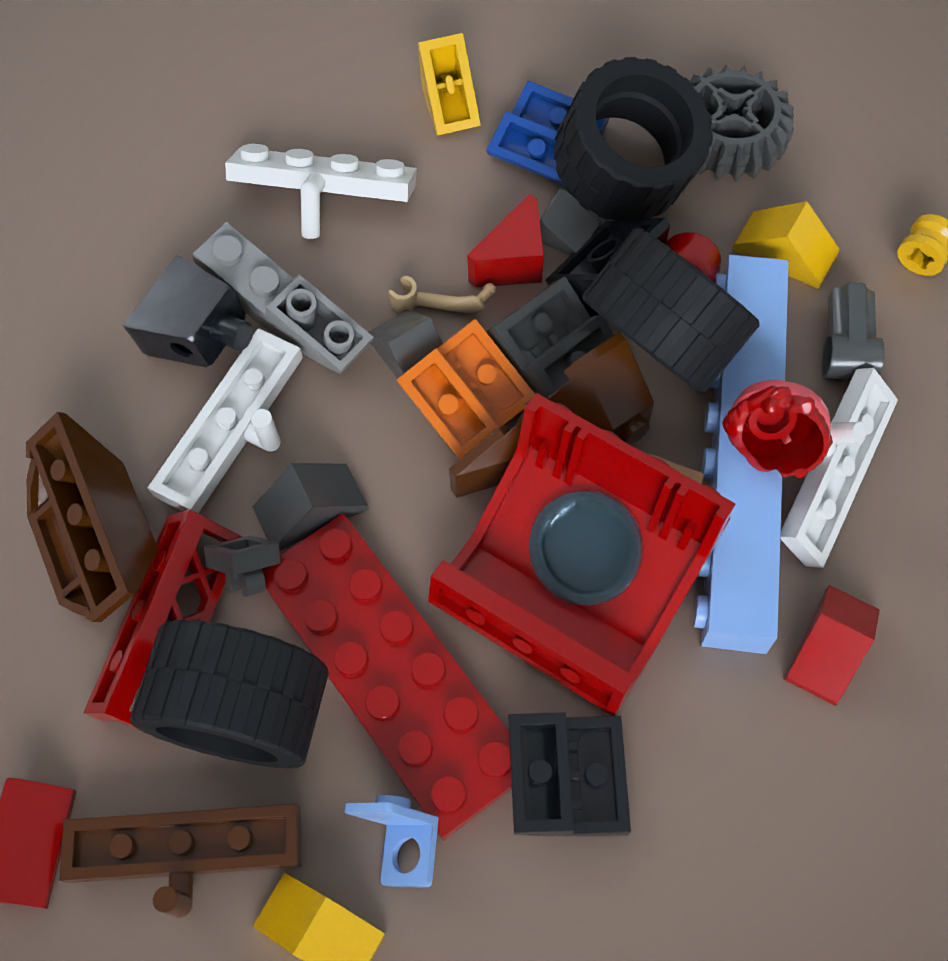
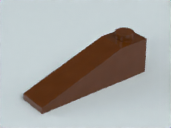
[449,332,654,498]

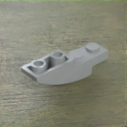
[193,222,374,375]

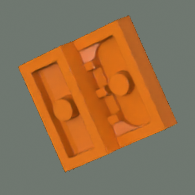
[396,319,535,460]

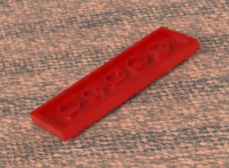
[262,513,512,841]

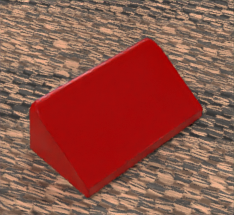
[0,778,76,909]

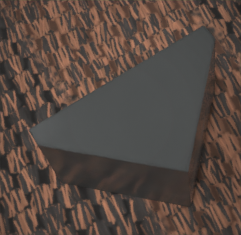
[368,310,443,379]
[252,463,368,551]

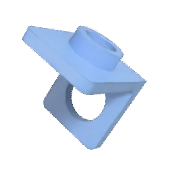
[344,795,439,888]

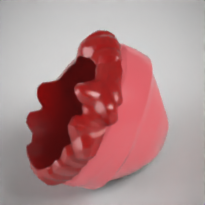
[722,380,833,478]

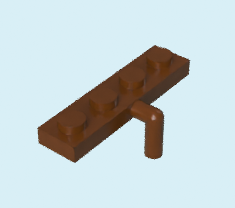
[59,804,301,918]

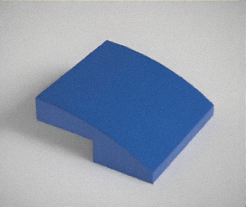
[486,81,609,186]

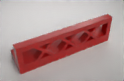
[83,509,242,730]

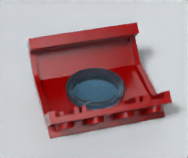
[428,393,736,716]

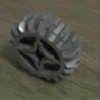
[690,64,794,181]

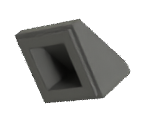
[540,188,601,255]

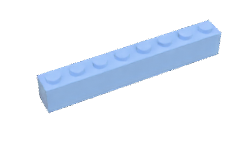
[693,255,789,654]

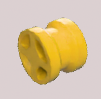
[897,214,948,276]

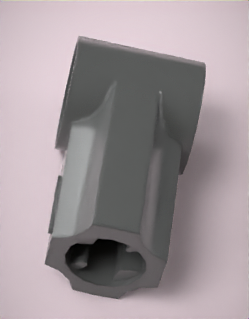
[822,282,884,380]

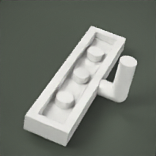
[225,144,417,239]
[147,328,303,513]
[780,368,898,568]

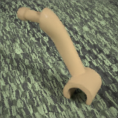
[388,276,496,313]

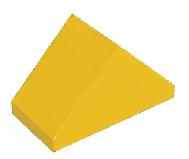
[417,33,481,135]
[732,201,840,290]
[252,872,385,961]

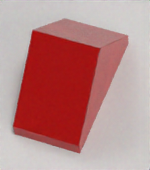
[467,194,544,287]
[784,585,880,706]

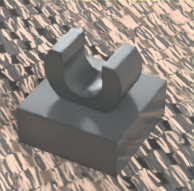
[204,535,281,597]

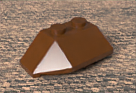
[26,412,159,622]

